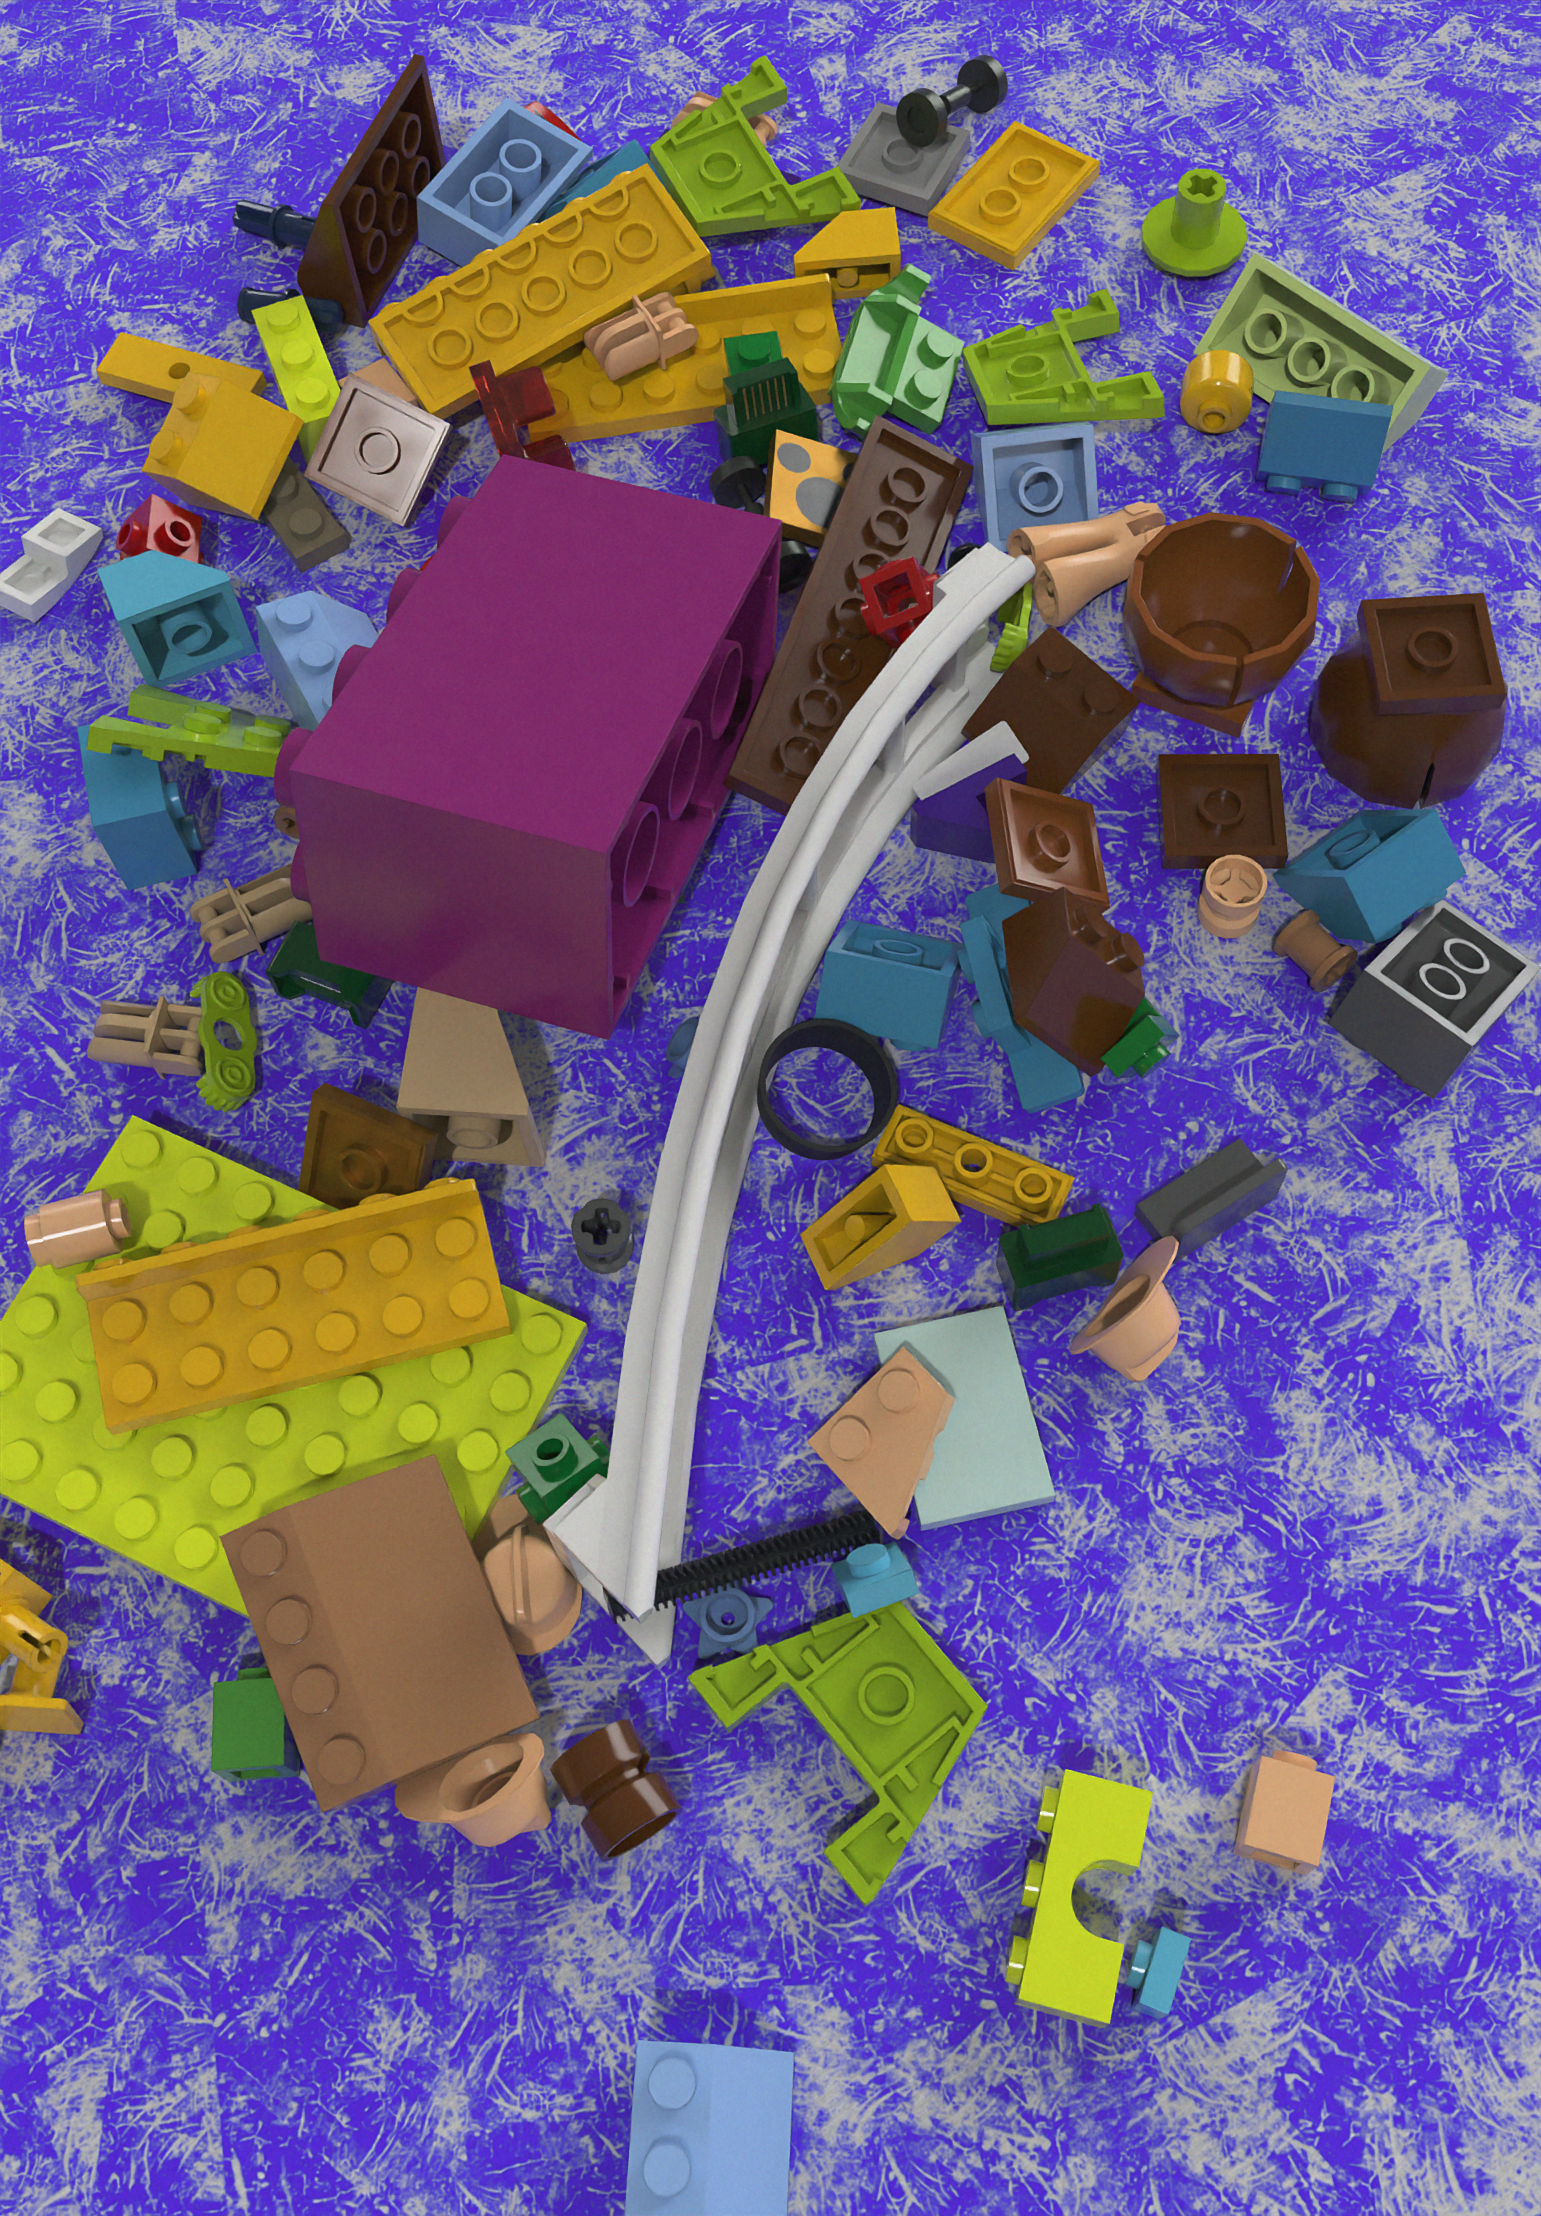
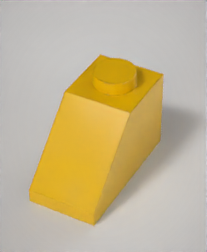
[794,207,901,300]
[800,1164,962,1290]

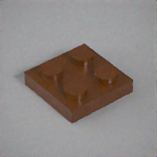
[1156,754,1288,869]

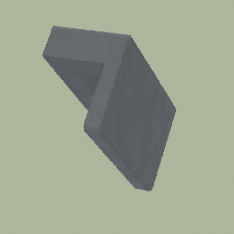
[1134,1138,1289,1265]

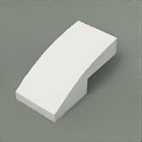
[0,508,103,623]

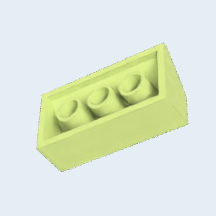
[1194,253,1449,455]

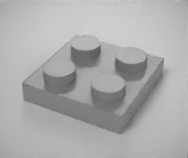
[836,102,971,216]

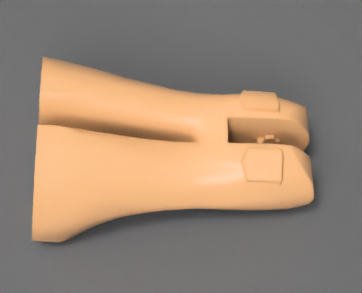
[1006,501,1167,628]

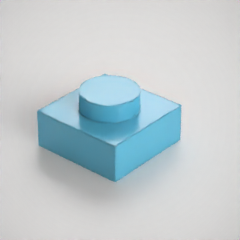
[830,1541,919,1618]
[1125,1927,1192,2020]

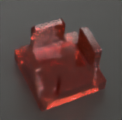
[469,360,576,471]

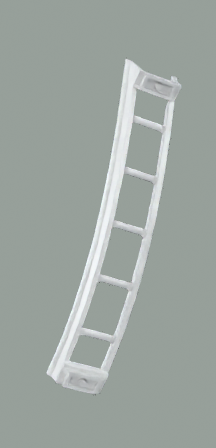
[543,542,1036,1670]

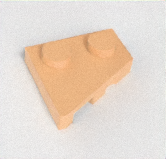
[807,1347,955,1540]

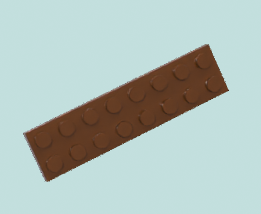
[722,415,974,816]

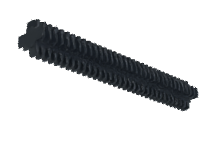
[602,1509,880,1624]

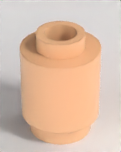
[24,1189,132,1269]

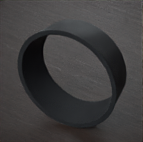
[757,1019,897,1160]

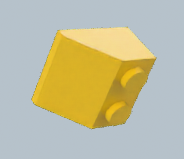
[141,372,304,520]

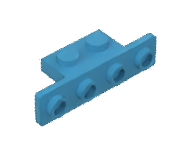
[957,883,1085,1114]

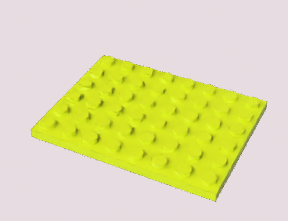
[0,1115,588,1620]

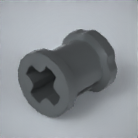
[571,1198,634,1274]

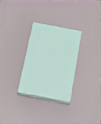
[874,1306,1056,1531]

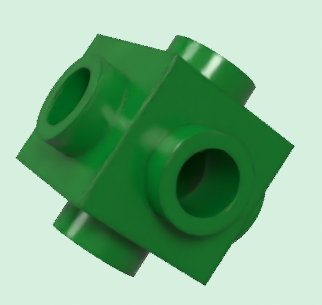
[505,1412,610,1525]

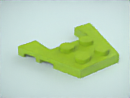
[649,55,861,237]
[962,289,1165,425]
[86,684,294,778]
[687,1601,988,1909]

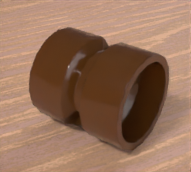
[550,1719,683,1862]

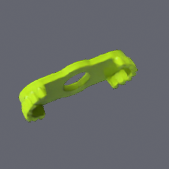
[990,583,1034,672]
[190,971,257,1113]

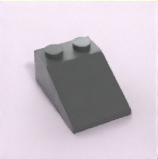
[1328,899,1541,1099]

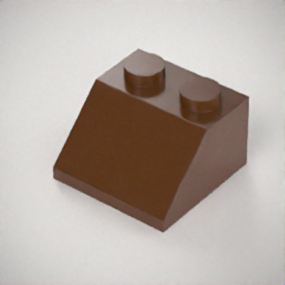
[961,625,1141,795]
[1002,886,1145,1077]

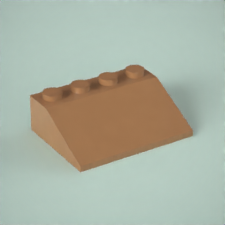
[219,1454,541,1813]

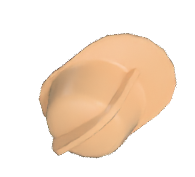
[1069,1236,1181,1382]
[473,1494,582,1656]
[395,1733,552,1847]

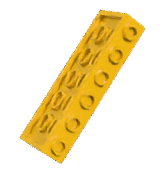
[368,163,711,420]
[520,274,842,449]
[75,1177,513,1435]

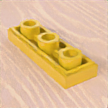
[96,332,267,404]
[871,1104,1075,1228]

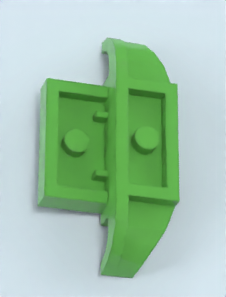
[827,263,965,441]

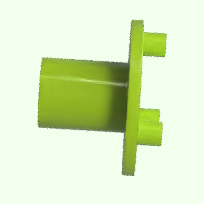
[1141,169,1247,276]

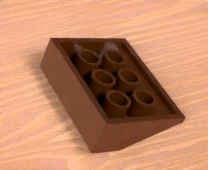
[297,54,446,329]

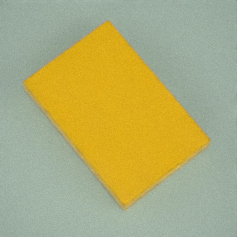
[928,121,1101,271]

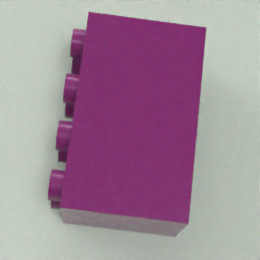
[274,454,782,1040]

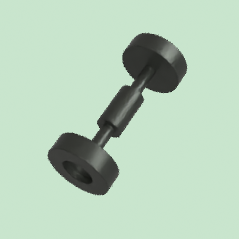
[896,55,1008,147]
[709,456,813,594]

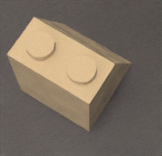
[396,987,546,1167]

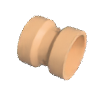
[1197,855,1268,938]

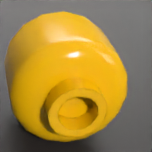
[1180,350,1254,434]

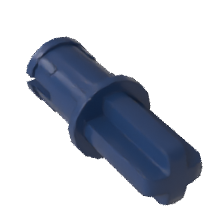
[232,199,316,249]
[237,287,345,333]

